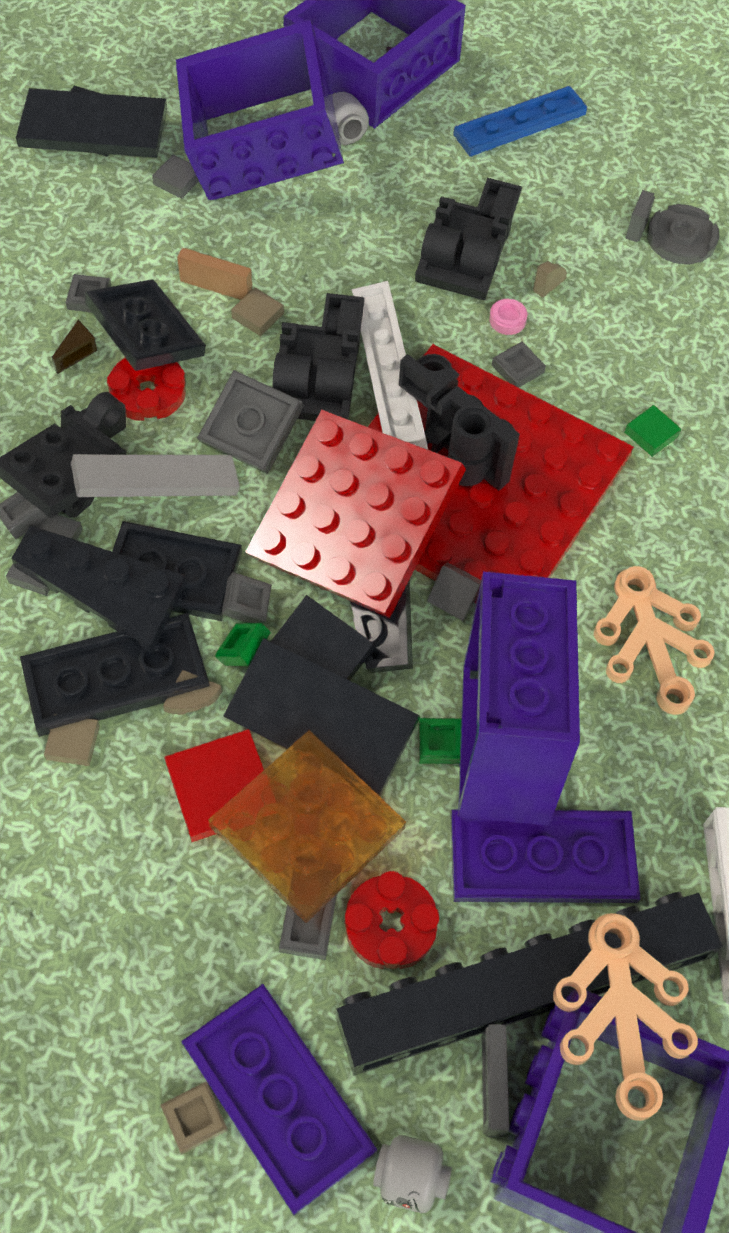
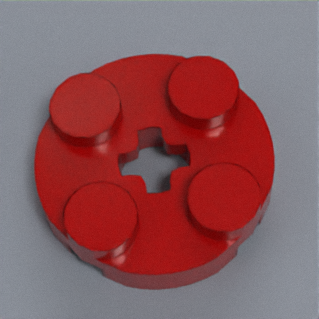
[107,358,186,421]
[344,871,439,969]

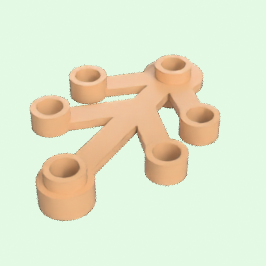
[594,566,715,715]
[553,913,698,1121]

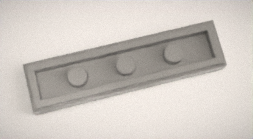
[71,455,240,497]

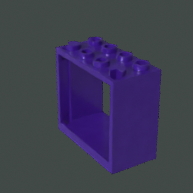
[283,0,466,129]
[176,19,344,200]
[458,572,580,826]
[490,989,729,1233]

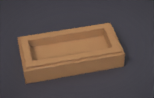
[177,248,253,300]

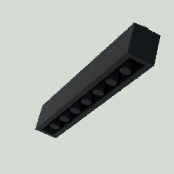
[336,892,723,1076]

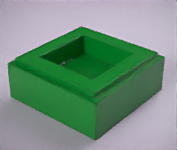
[624,405,681,457]
[215,623,271,666]
[418,718,461,764]

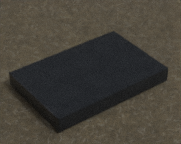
[85,279,206,371]
[112,521,242,621]

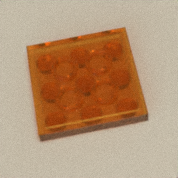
[208,730,406,923]

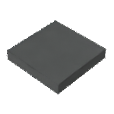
[197,370,304,474]

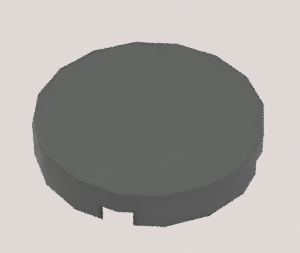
[647,204,719,265]

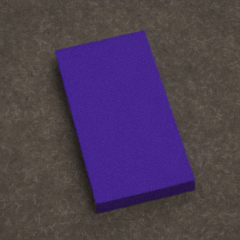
[450,809,640,903]
[181,984,377,1216]

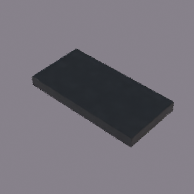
[16,88,167,158]
[20,613,210,737]
[223,638,420,797]

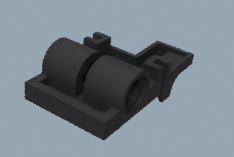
[415,177,522,300]
[272,293,364,421]
[398,354,520,491]
[0,392,127,518]

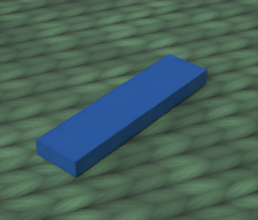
[453,86,587,157]

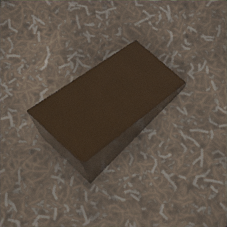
[51,319,97,374]

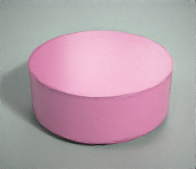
[489,299,527,335]

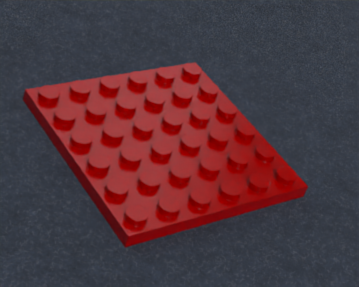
[368,344,634,604]

